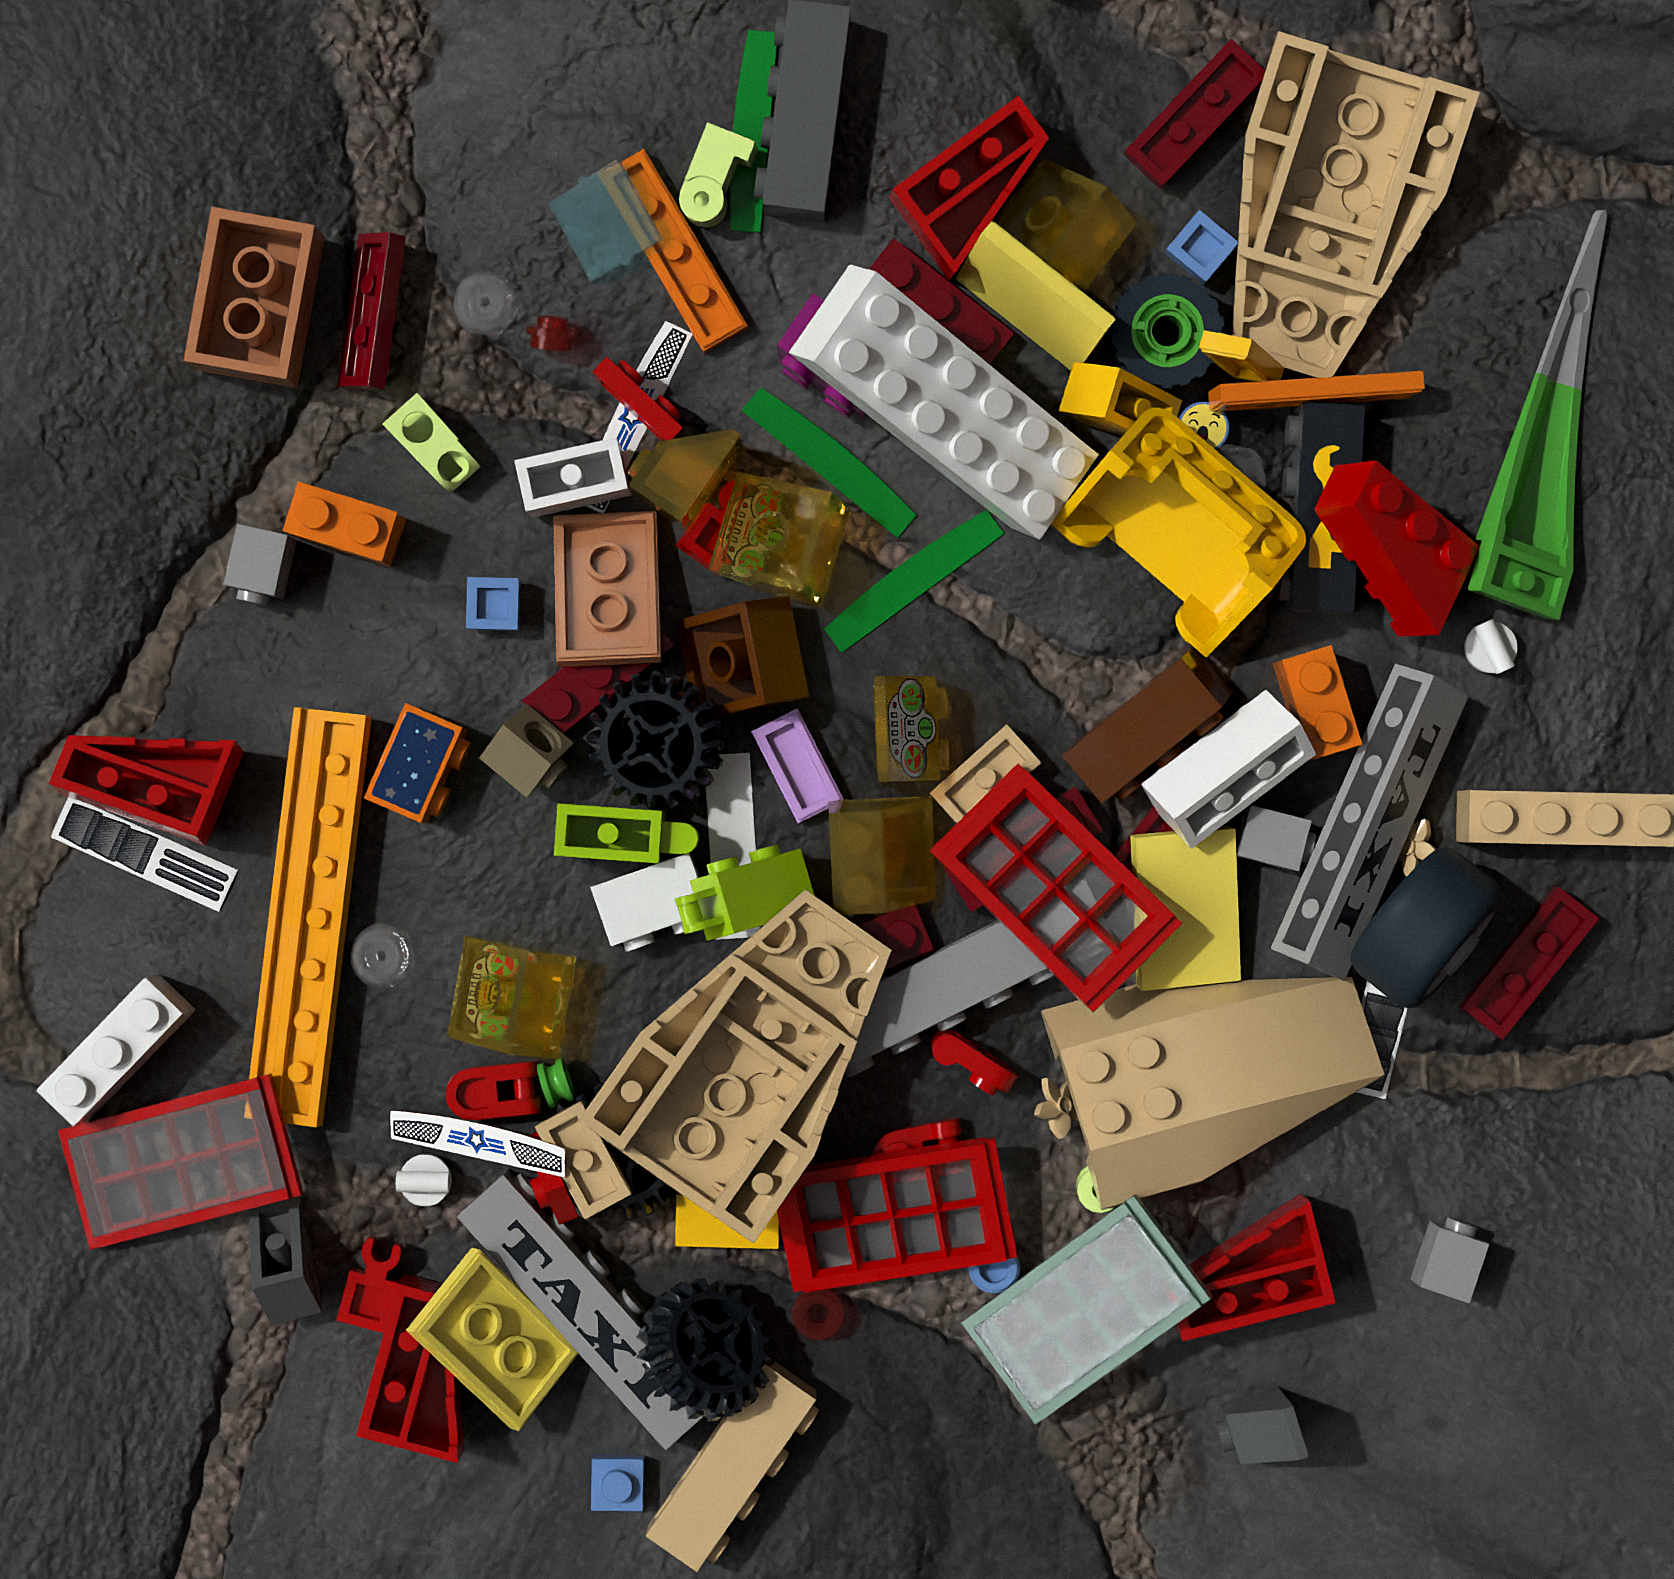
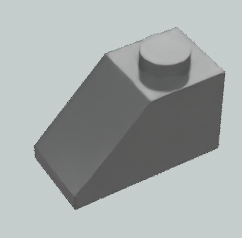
[248,1196,322,1325]
[1215,1386,1309,1465]

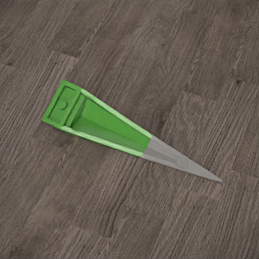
[1468,210,1607,620]

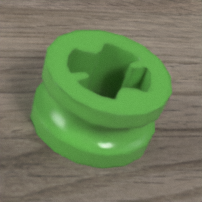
[537,1057,576,1108]

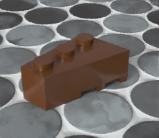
[1062,646,1234,803]

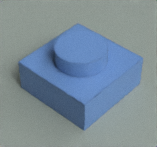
[1164,209,1238,286]
[466,577,521,631]
[591,1455,645,1511]

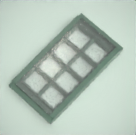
[961,1194,1213,1425]

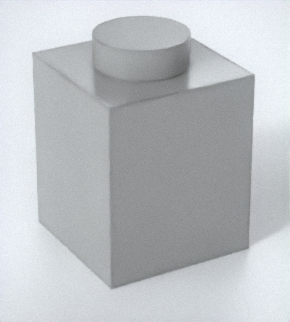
[223,524,297,606]
[1236,805,1316,871]
[1410,1217,1489,1304]

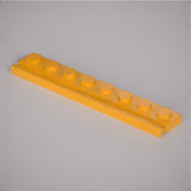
[244,707,372,1127]

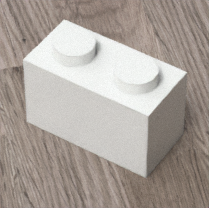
[514,437,632,518]
[590,853,700,952]

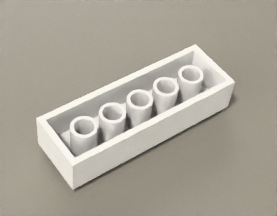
[789,265,1099,540]

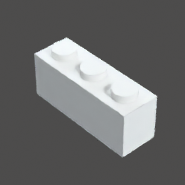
[1141,690,1316,849]
[36,974,196,1127]

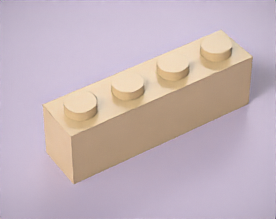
[1456,790,1674,847]
[646,1362,819,1572]

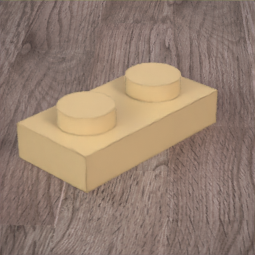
[929,724,1041,824]
[535,1100,632,1219]

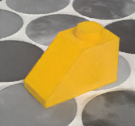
[1059,362,1182,436]

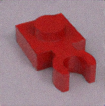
[676,479,741,576]
[527,1132,578,1225]
[336,1235,404,1333]

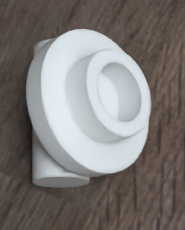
[1464,619,1517,674]
[396,1154,452,1206]

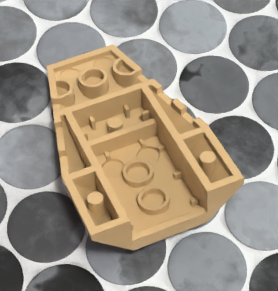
[1232,31,1480,378]
[579,890,891,1243]
[1041,977,1385,1210]

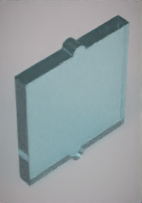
[548,159,663,282]

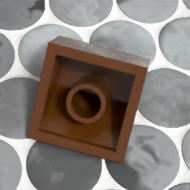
[676,596,809,719]

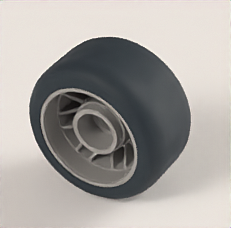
[1351,847,1505,1009]

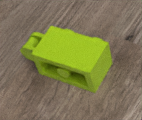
[554,803,699,863]
[674,844,814,941]

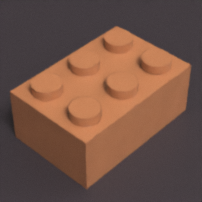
[183,207,325,388]

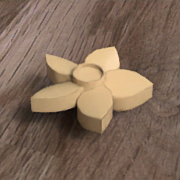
[1396,819,1436,877]
[1034,1078,1078,1139]

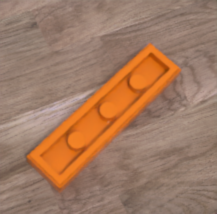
[600,149,748,354]
[1208,371,1425,412]

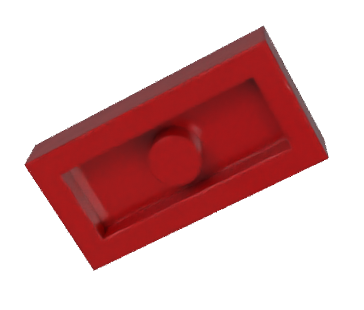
[592,356,683,446]

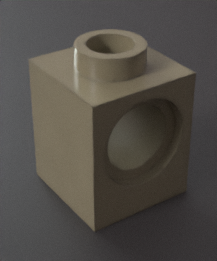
[479,703,574,798]

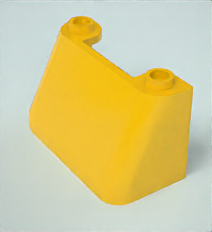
[1051,407,1306,658]

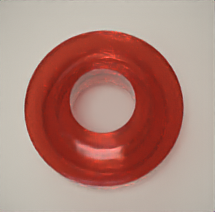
[526,315,578,351]
[792,1289,844,1340]

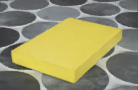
[956,221,1116,370]
[1130,826,1241,991]
[406,1248,579,1431]

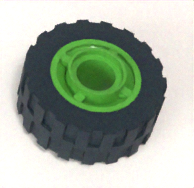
[1107,273,1224,391]

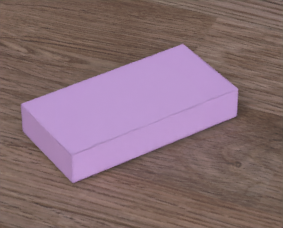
[751,709,844,823]

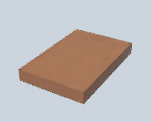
[553,511,662,667]

